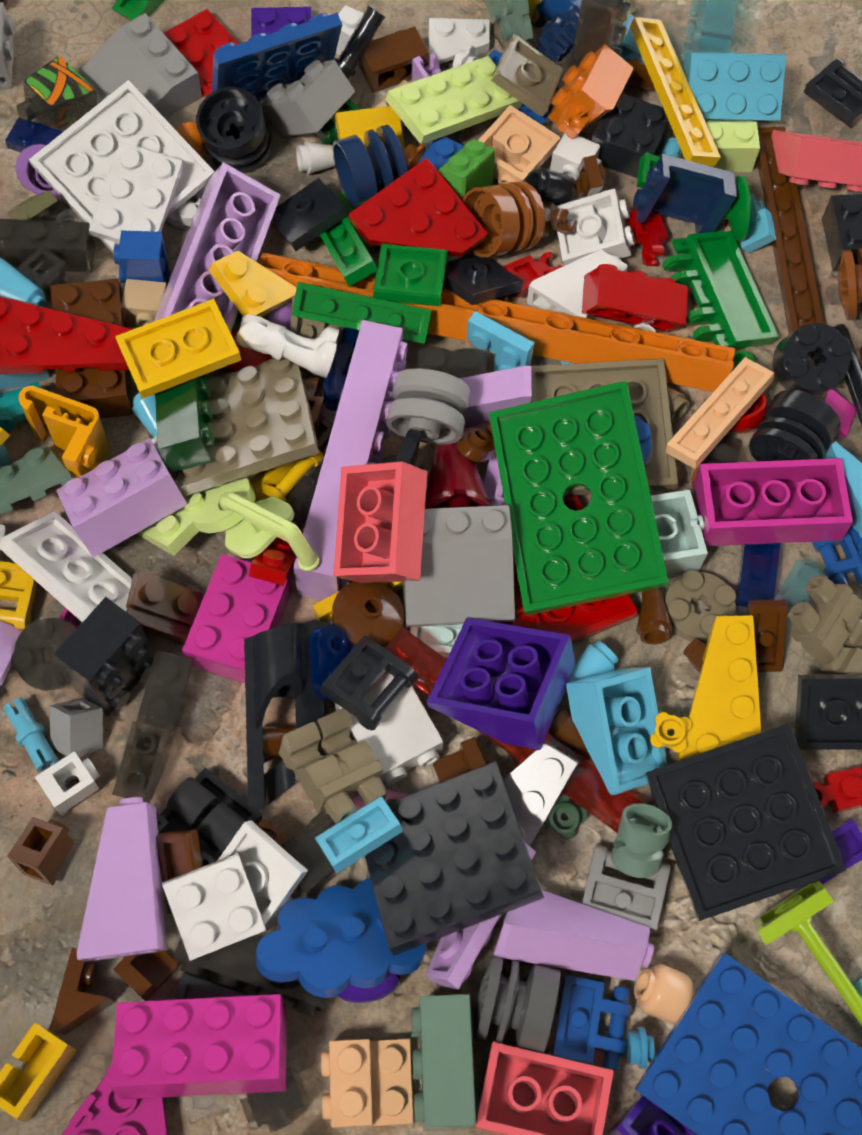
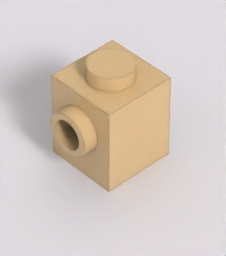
[121,279,167,327]

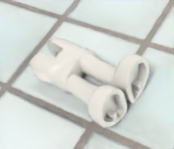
[237,314,339,378]

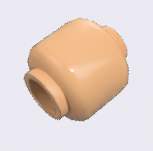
[634,964,695,1024]

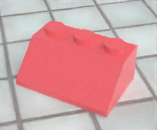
[772,130,862,192]

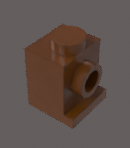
[7,817,74,886]

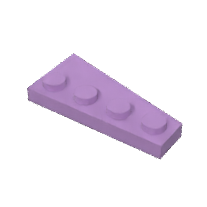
[425,844,536,989]

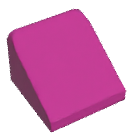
[823,389,856,438]

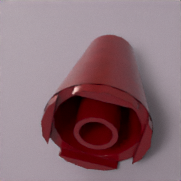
[425,442,492,509]

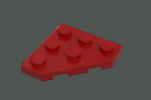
[348,158,488,257]

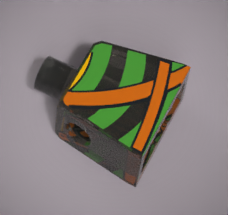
[16,56,97,129]

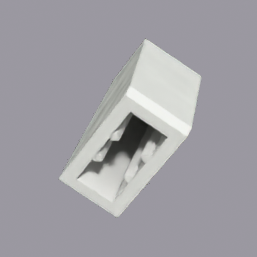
[527,249,628,320]

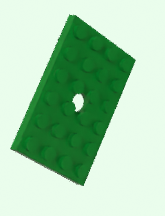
[489,381,669,616]

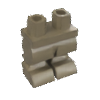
[788,576,862,675]
[279,708,387,824]

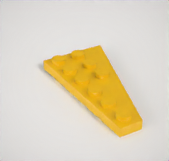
[667,615,761,843]

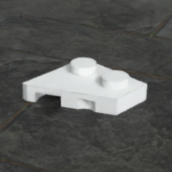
[429,18,490,64]

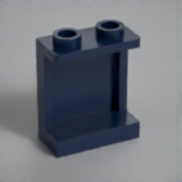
[633,154,737,233]

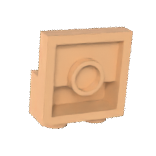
[478,105,561,184]
[321,1039,413,1129]

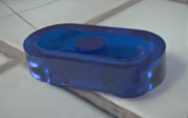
[309,625,349,701]

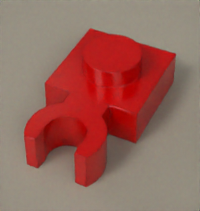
[503,252,562,298]
[813,767,862,813]

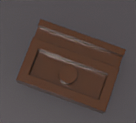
[126,570,205,644]

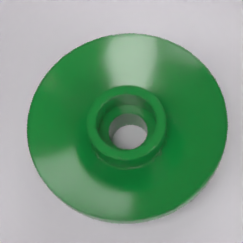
[722,175,751,241]

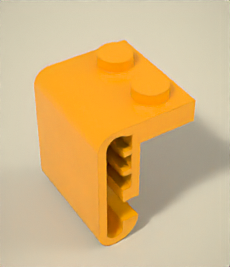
[19,386,111,479]

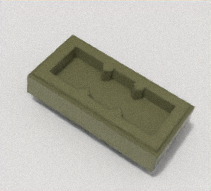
[7,191,57,223]

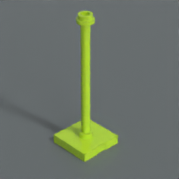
[753,880,862,1026]

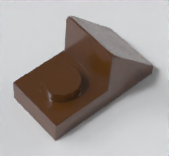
[747,600,788,672]
[50,948,114,1035]

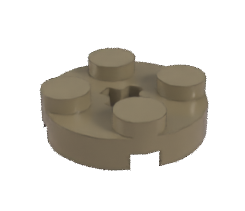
[664,570,736,642]

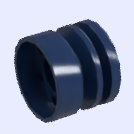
[332,124,408,208]

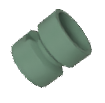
[611,804,672,878]

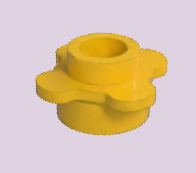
[650,712,692,753]

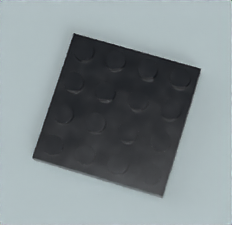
[644,723,846,921]
[365,762,544,956]

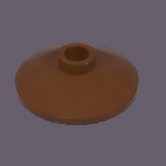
[332,581,404,647]

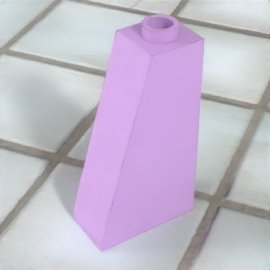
[77,797,167,961]
[493,890,654,981]

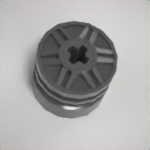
[474,955,560,1054]

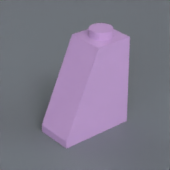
[460,366,532,428]

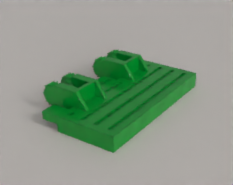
[662,231,779,348]

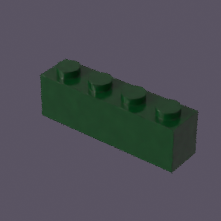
[155,373,215,473]

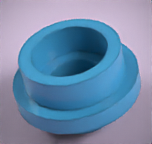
[626,1027,654,1069]

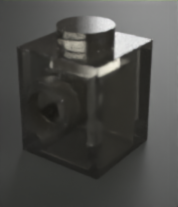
[240,1067,306,1133]

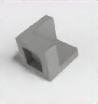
[50,698,103,756]

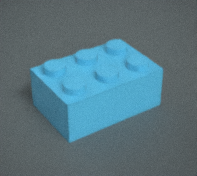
[684,52,786,121]

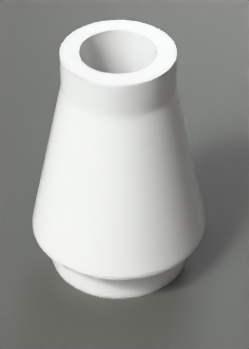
[296,142,335,174]

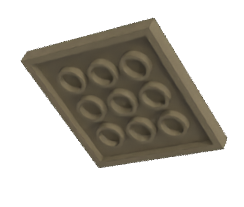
[177,357,319,496]
[531,358,678,496]

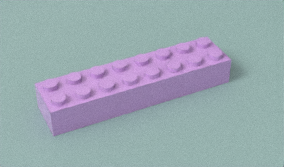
[294,320,408,600]

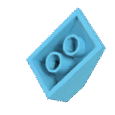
[566,667,668,795]

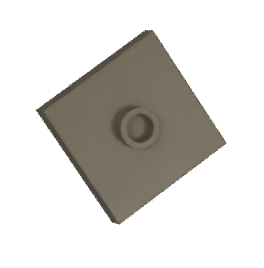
[491,34,564,117]

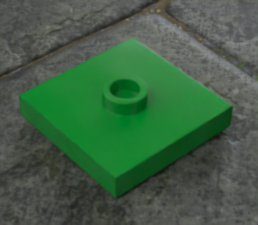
[373,244,448,306]

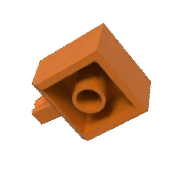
[548,44,633,139]

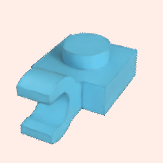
[741,193,776,253]

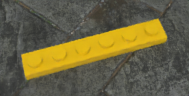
[629,17,721,167]

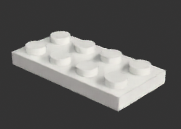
[0,511,132,622]

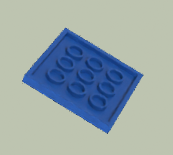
[212,12,343,101]

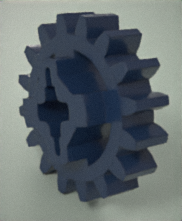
[535,4,588,62]

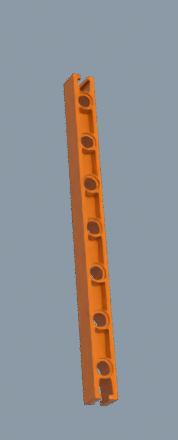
[260,253,735,392]

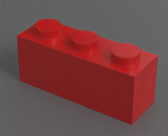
[581,264,688,332]

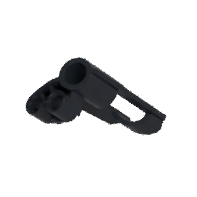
[244,621,350,810]

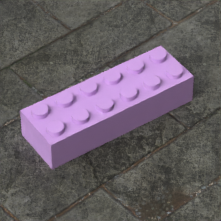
[153,162,280,333]

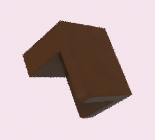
[433,737,486,783]
[112,951,179,1001]

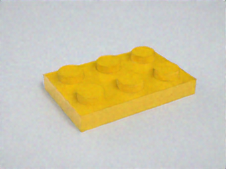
[115,299,241,399]

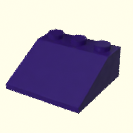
[427,618,576,750]

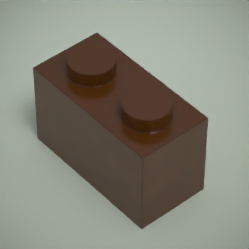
[359,27,430,93]

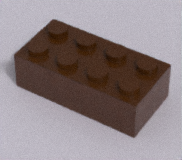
[51,278,133,419]

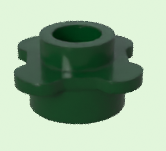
[544,794,587,840]

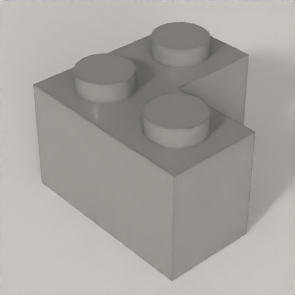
[261,60,355,136]

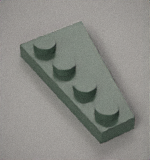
[0,444,72,515]

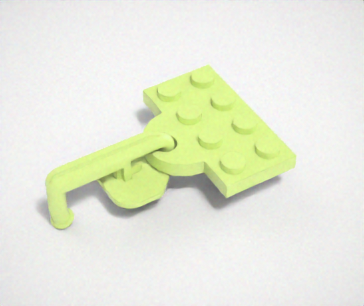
[136,473,320,571]

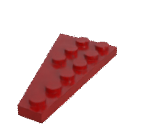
[0,297,133,375]

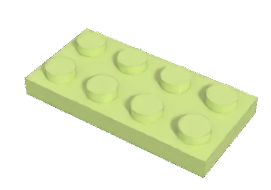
[386,56,522,145]

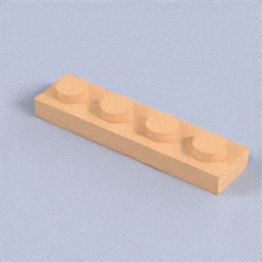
[666,357,774,469]

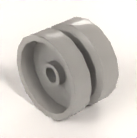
[386,368,471,445]

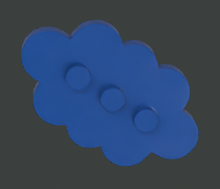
[256,878,426,998]

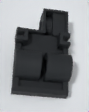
[156,768,263,877]

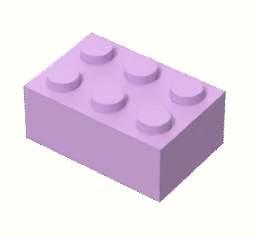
[56,438,188,558]

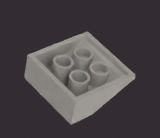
[73,13,202,119]
[403,505,515,627]

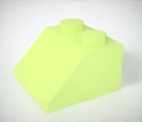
[704,119,760,172]

